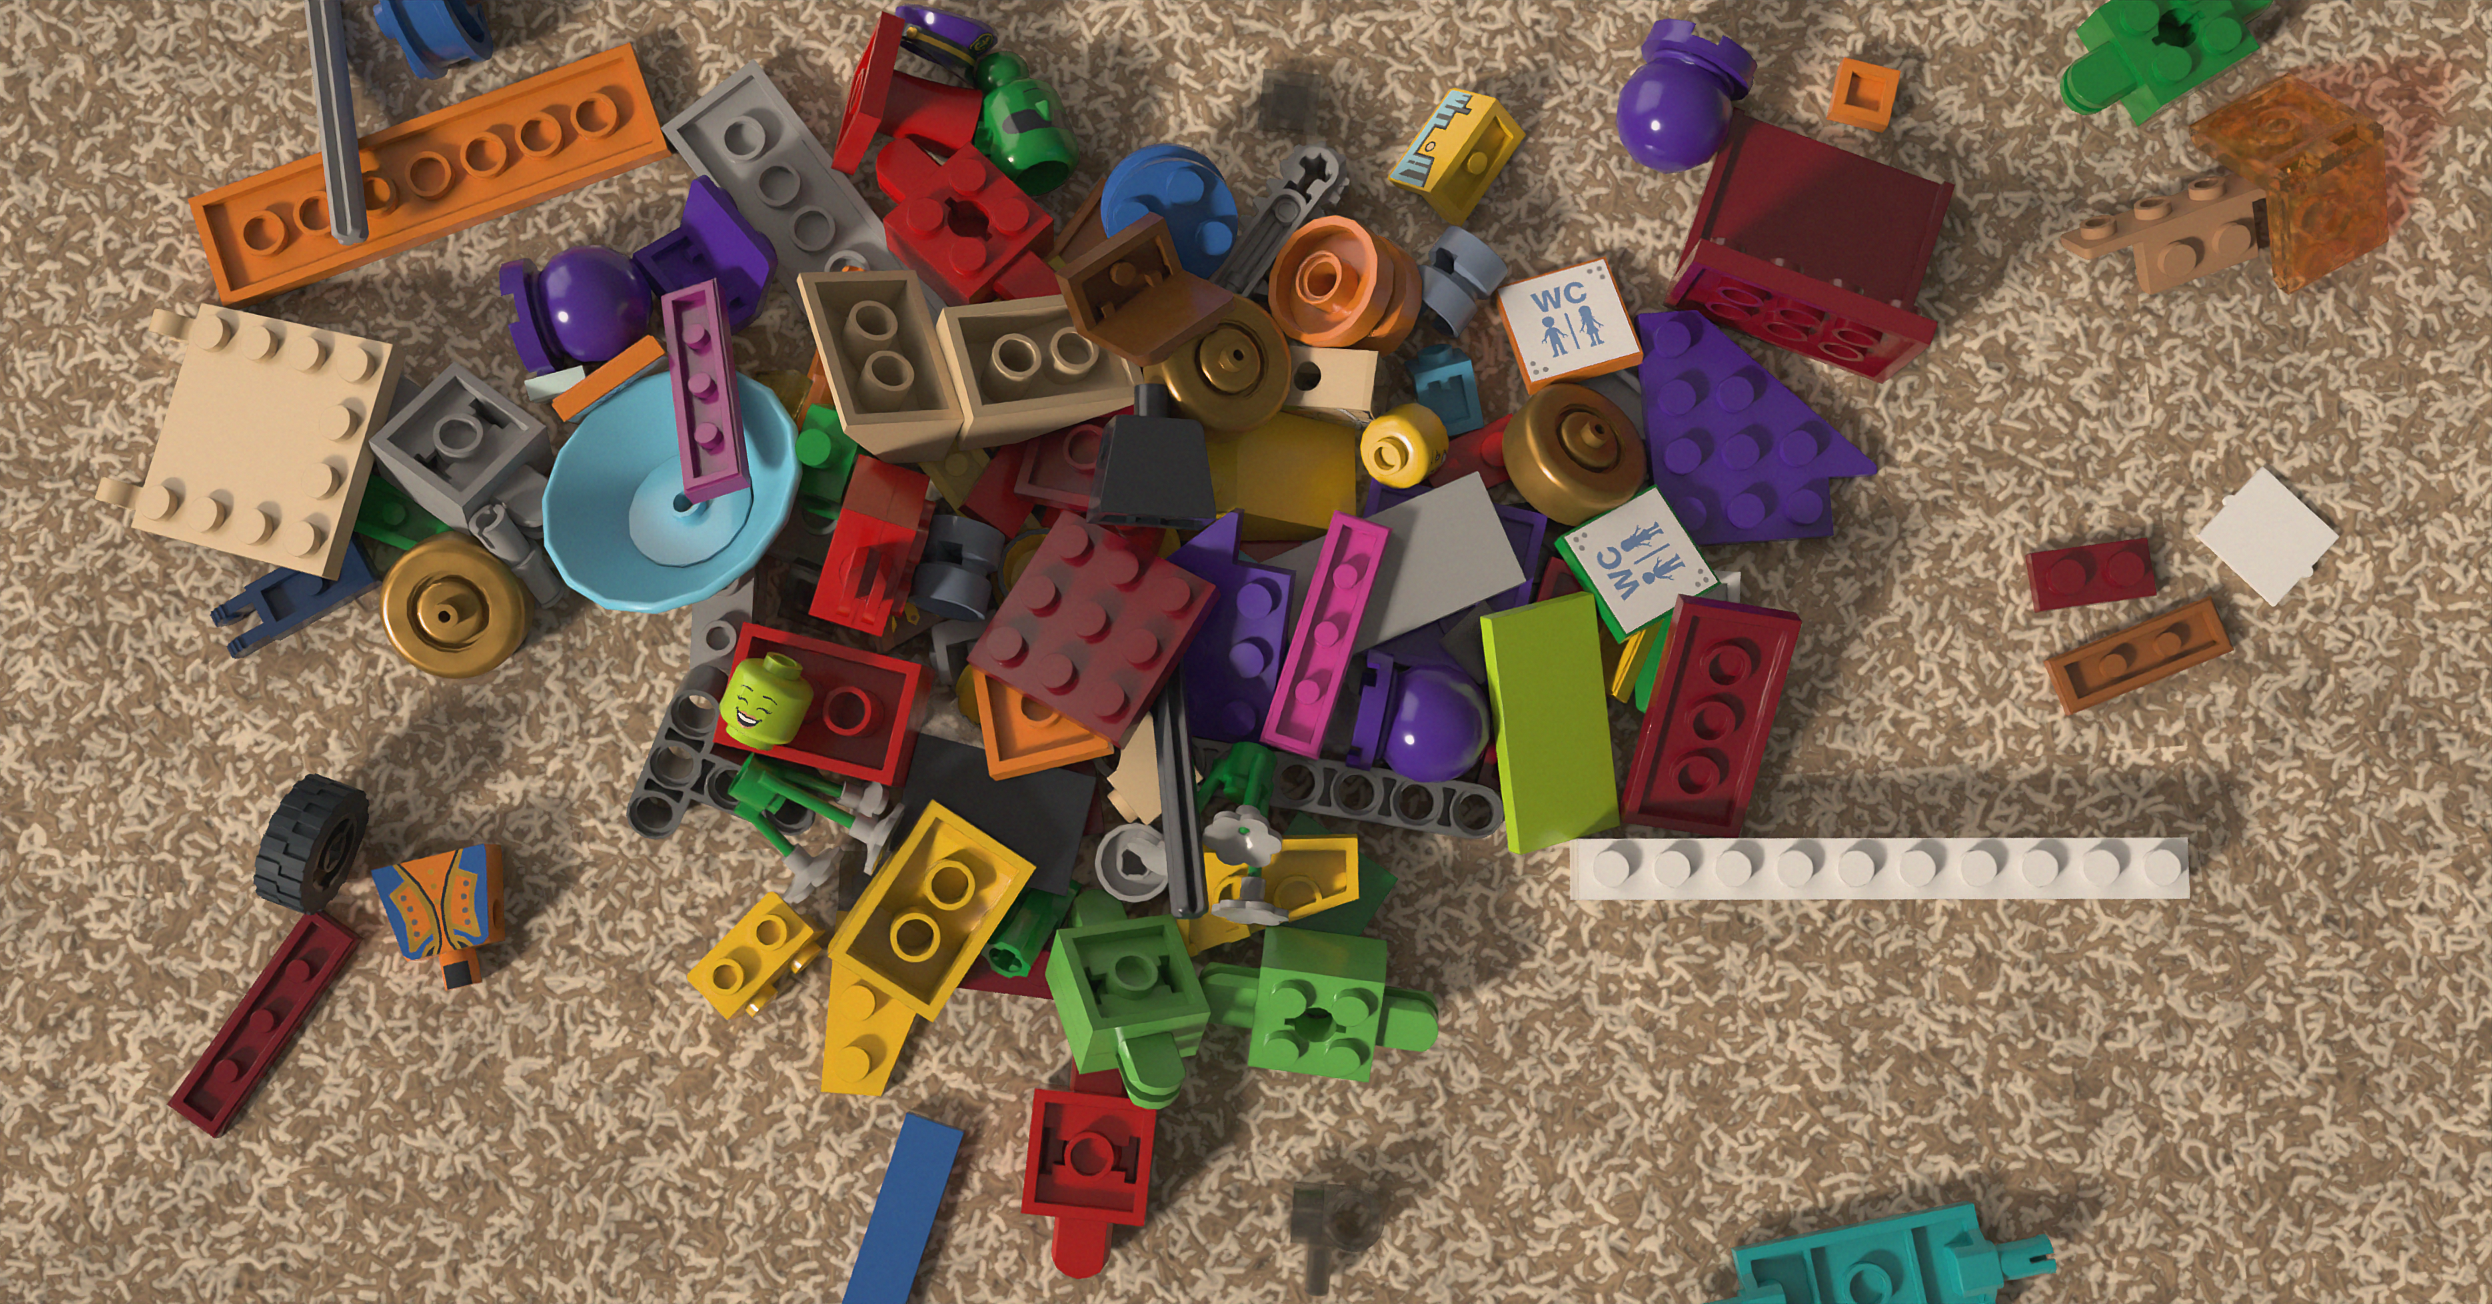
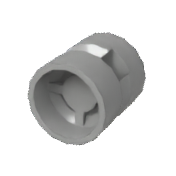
[1095,822,1169,903]

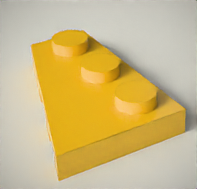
[1176,834,1359,957]
[821,910,917,1096]

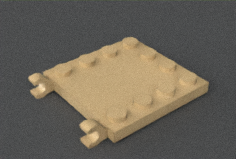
[95,303,407,581]

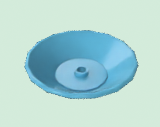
[542,370,803,614]

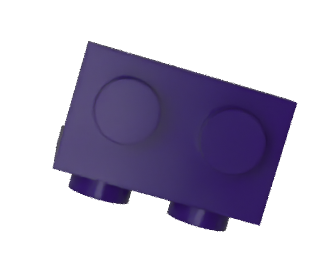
[632,175,778,336]

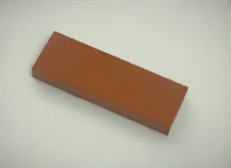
[2043,596,2234,716]

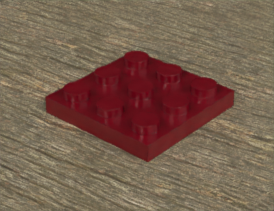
[966,508,1221,750]

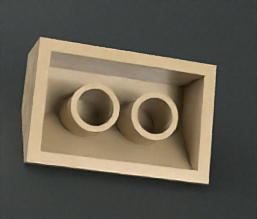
[797,270,964,464]

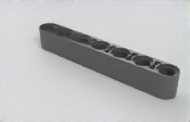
[1092,737,1504,839]

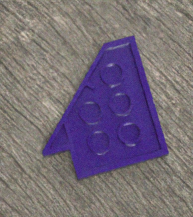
[1634,310,1877,547]
[1149,508,1296,748]

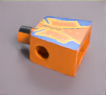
[371,843,505,991]

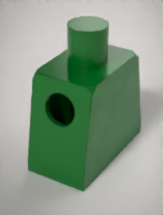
[795,403,881,521]

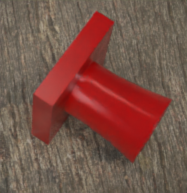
[831,11,982,176]

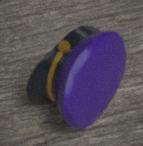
[895,3,998,89]

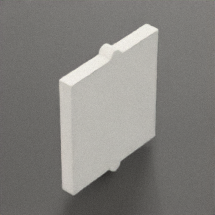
[2196,466,2339,607]

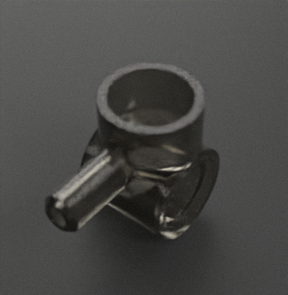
[1290,1181,1385,1296]

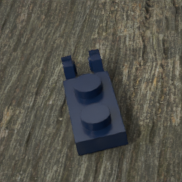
[210,531,383,659]

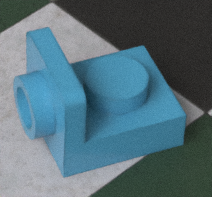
[1404,344,1484,436]

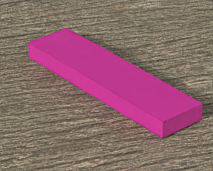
[1259,510,1393,761]

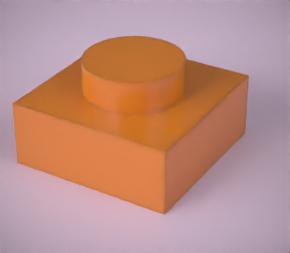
[1826,57,1901,133]

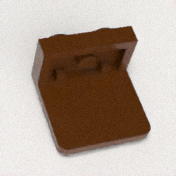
[1054,212,1237,367]

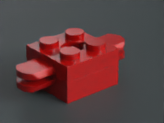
[875,138,1062,307]
[809,454,936,637]
[1021,1056,1159,1279]

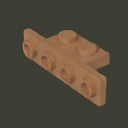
[2061,157,2304,295]

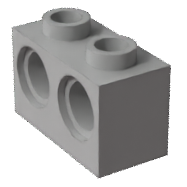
[689,556,768,675]

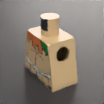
[1281,346,1390,431]

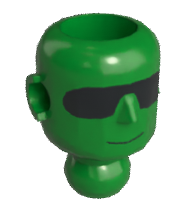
[972,50,1080,197]

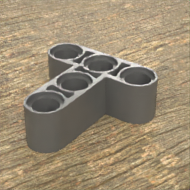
[626,665,824,840]

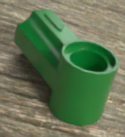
[980,879,1083,978]

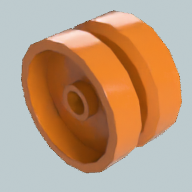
[1268,215,1422,358]

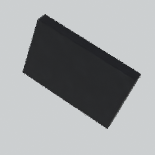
[888,733,1098,896]

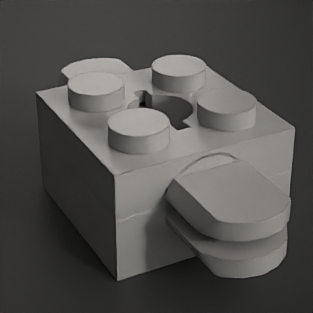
[369,361,554,539]

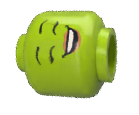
[719,652,814,751]

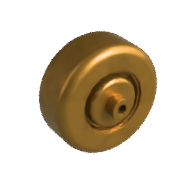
[1143,293,1292,443]
[1502,383,1647,527]
[379,531,535,679]

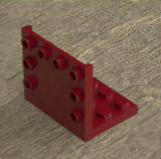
[1662,107,1955,384]

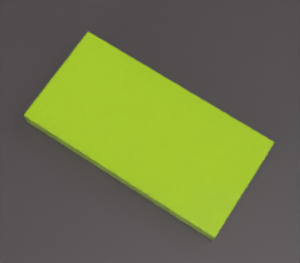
[1480,591,1620,855]

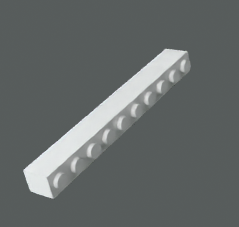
[1570,837,2190,900]

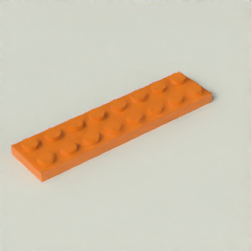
[188,42,673,310]

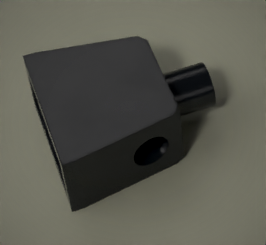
[1086,383,1216,530]

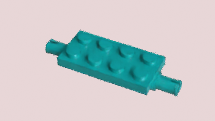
[1703,1201,2057,1304]

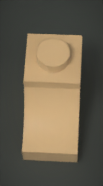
[1107,711,1205,826]

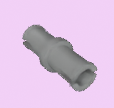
[469,504,565,609]

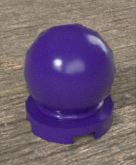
[1615,18,1758,174]
[499,245,654,377]
[1344,649,1492,783]

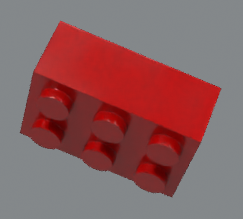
[712,621,936,788]

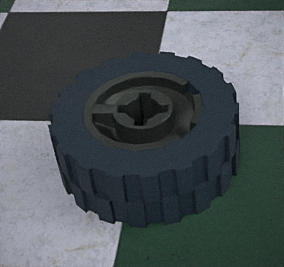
[253,773,369,916]

